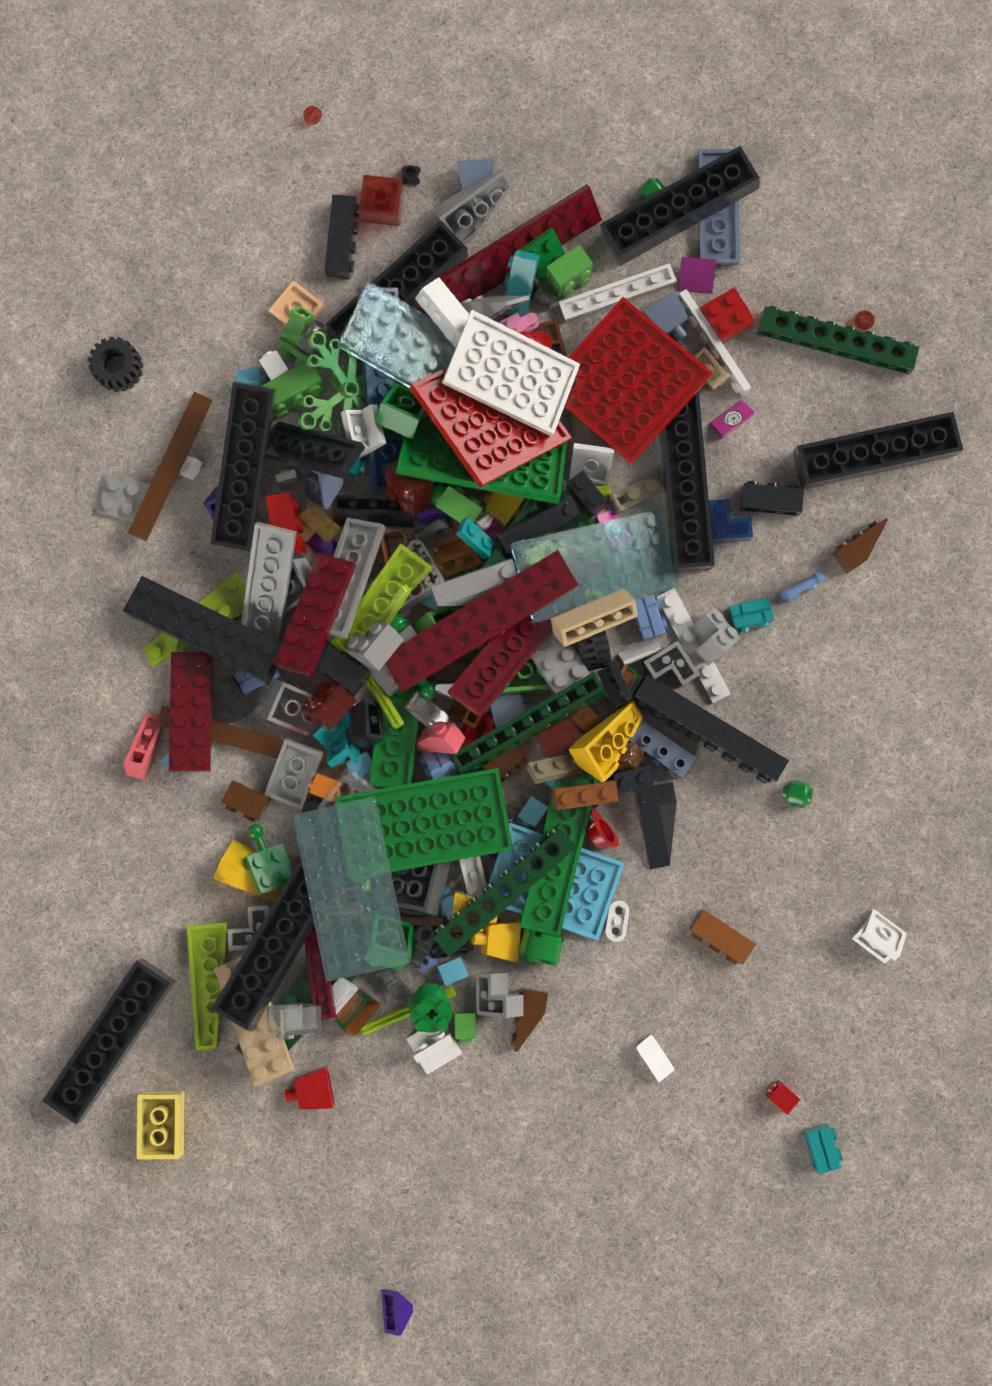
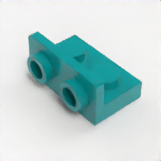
[327,730,360,768]

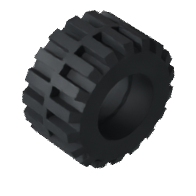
[88,337,143,392]
[576,630,612,671]

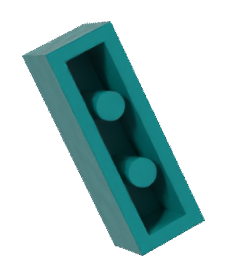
[502,250,540,318]

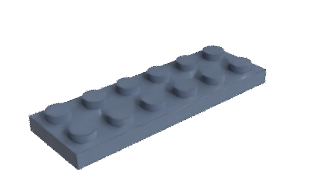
[698,149,740,266]

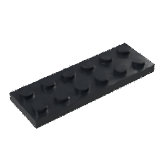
[266,421,365,479]

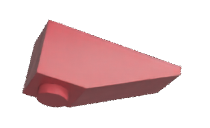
[124,713,163,780]
[415,721,465,754]

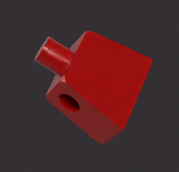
[285,1066,335,1110]

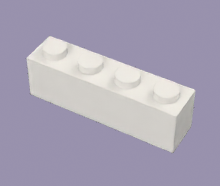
[415,278,469,348]

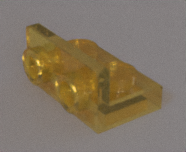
[300,502,342,543]

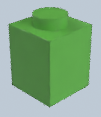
[455,1011,476,1043]

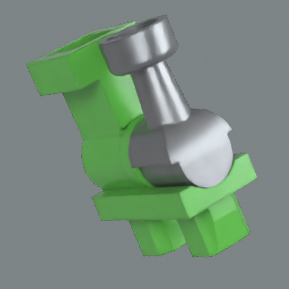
[277,306,327,367]

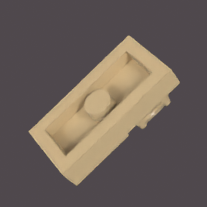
[694,347,729,390]

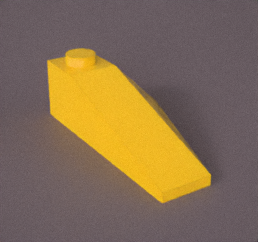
[568,701,643,782]
[213,840,283,902]

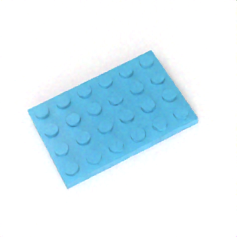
[483,822,625,941]

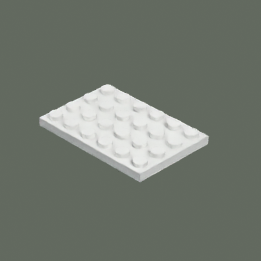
[442,310,580,436]

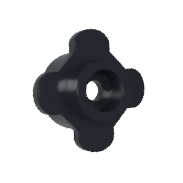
[401,165,421,186]

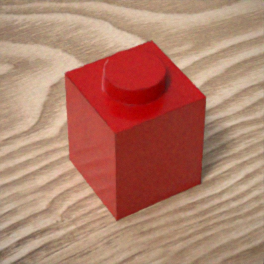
[766,1080,801,1115]

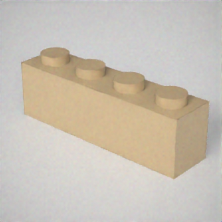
[551,588,638,647]

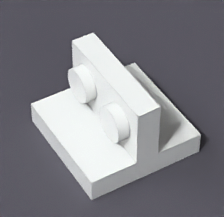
[341,404,386,457]
[569,443,614,485]
[852,909,907,964]
[406,1028,462,1075]

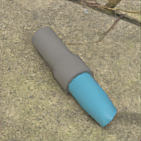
[442,871,463,899]

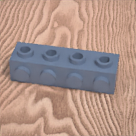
[628,720,696,779]

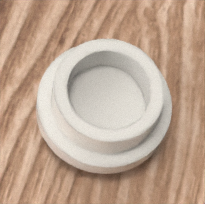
[475,511,493,530]

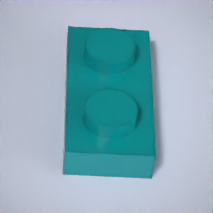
[456,517,496,560]
[311,705,351,749]

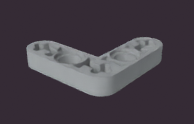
[399,540,444,612]

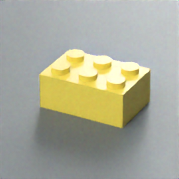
[137,1091,185,1159]

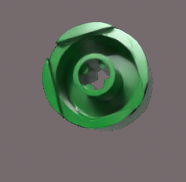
[518,928,564,967]
[408,983,452,1033]

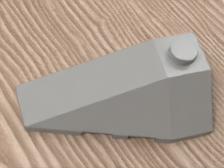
[433,169,514,244]
[431,559,517,606]

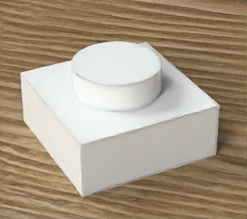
[179,455,202,480]
[276,469,299,487]

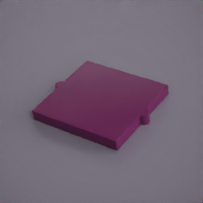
[678,257,716,293]

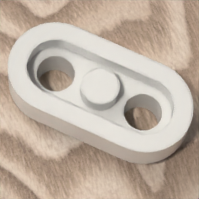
[605,900,629,942]

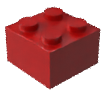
[700,287,755,344]

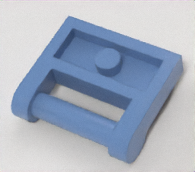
[779,571,825,602]

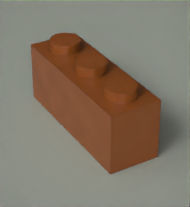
[550,780,618,810]
[689,909,756,965]

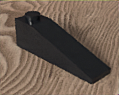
[497,494,580,554]
[633,782,677,869]

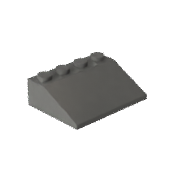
[373,861,451,917]

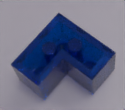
[709,499,753,544]

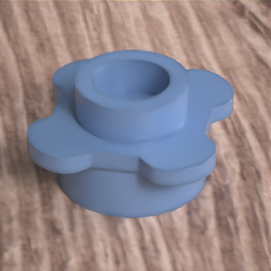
[419,954,437,974]

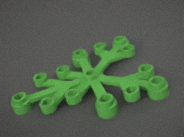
[298,331,365,437]

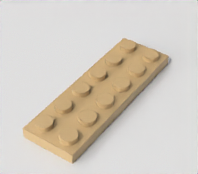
[214,957,295,1087]

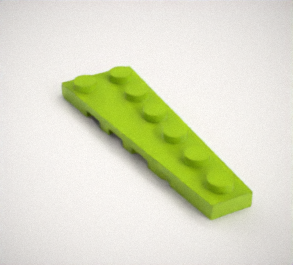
[331,543,434,655]
[143,572,246,667]
[187,922,229,1051]

